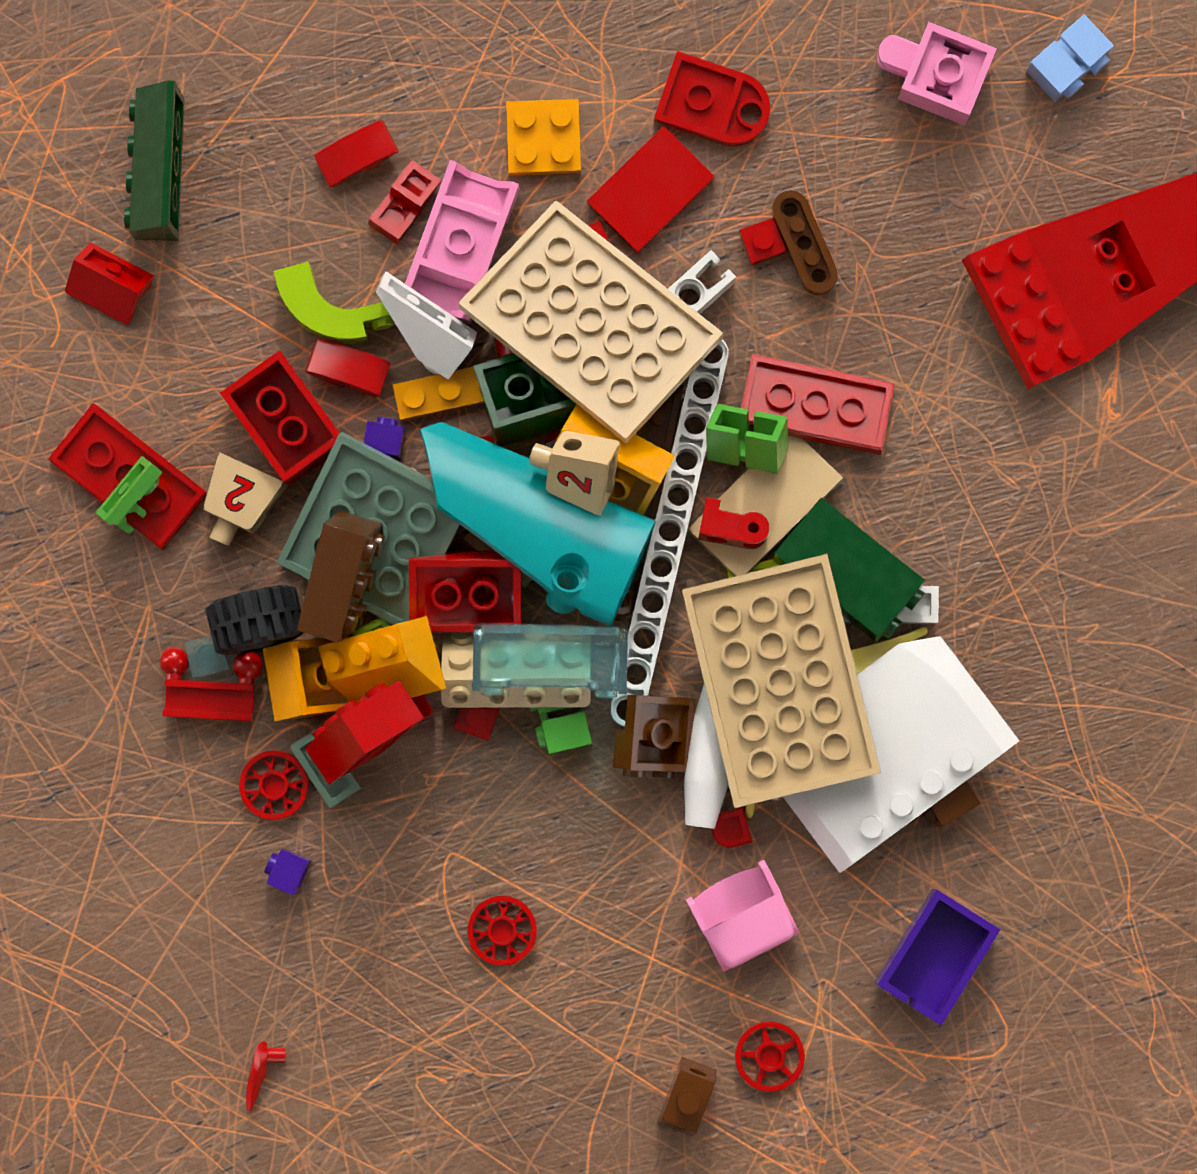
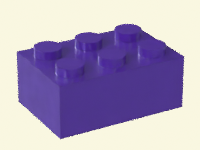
[874,889,1001,1025]

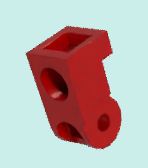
[698,497,769,549]

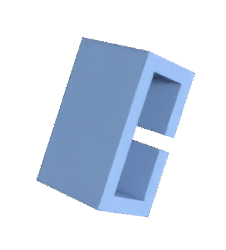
[1026,14,1114,102]

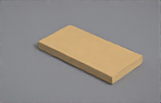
[688,436,843,577]

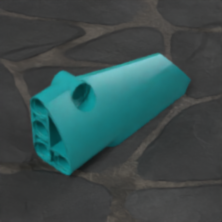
[420,422,656,626]

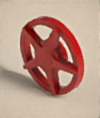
[735,1021,805,1092]

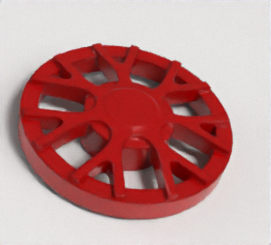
[239,750,309,820]
[467,896,537,966]

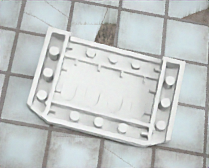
[783,636,1019,873]

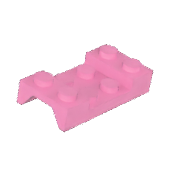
[405,160,520,325]

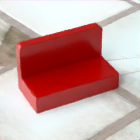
[65,242,154,325]

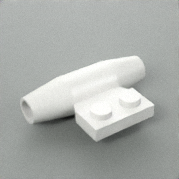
[684,684,779,829]

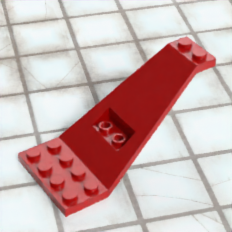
[962,173,1197,390]

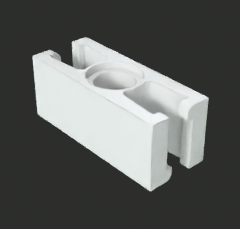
[668,250,736,314]

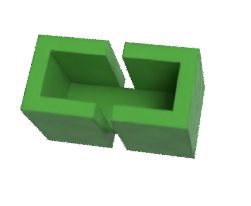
[706,404,788,474]
[530,707,592,755]

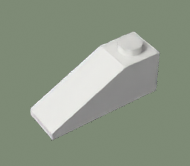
[376,272,477,379]

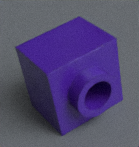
[364,417,406,460]
[264,849,312,895]

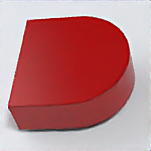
[711,807,753,848]

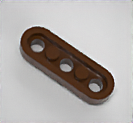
[772,190,838,295]

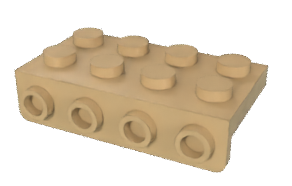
[441,625,591,708]

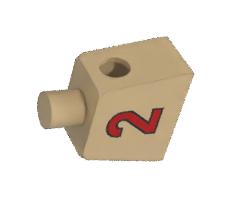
[529,431,620,516]
[203,453,287,547]

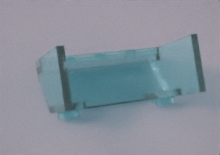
[472,623,628,698]

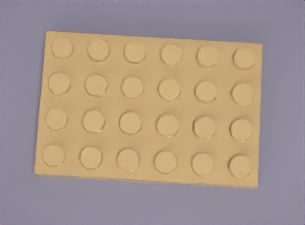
[458,200,723,444]
[682,554,881,808]

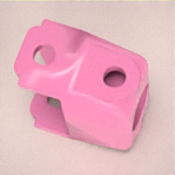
[685,860,800,972]

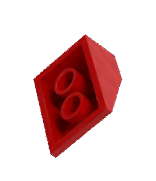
[409,550,522,632]

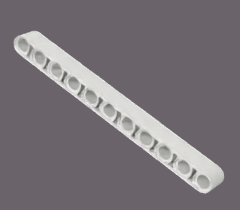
[611,340,729,727]

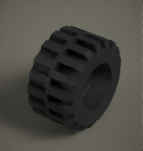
[205,585,304,655]

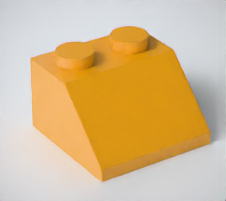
[263,636,350,721]

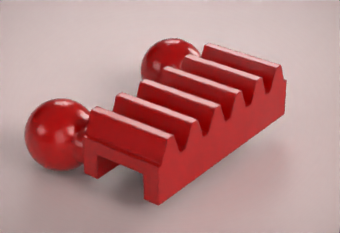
[160,647,263,722]

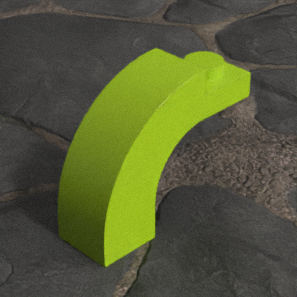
[273,262,394,345]

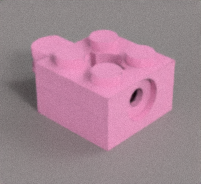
[877,22,997,126]

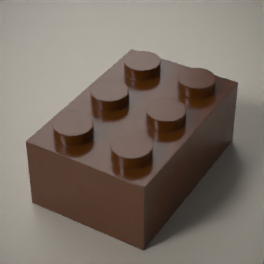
[297,511,385,643]

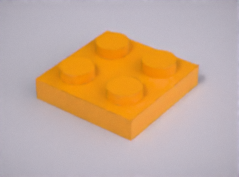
[506,99,581,176]

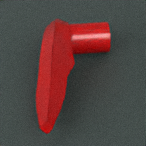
[246,1041,286,1111]

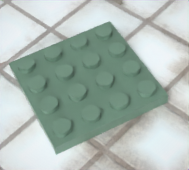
[277,432,461,625]

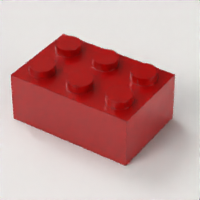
[220,350,340,487]
[305,680,424,785]

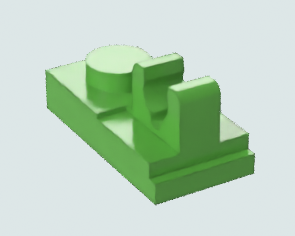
[96,456,162,533]

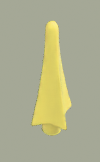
[851,627,928,675]

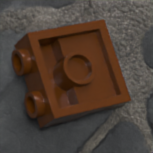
[613,694,696,779]

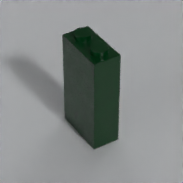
[773,498,925,643]

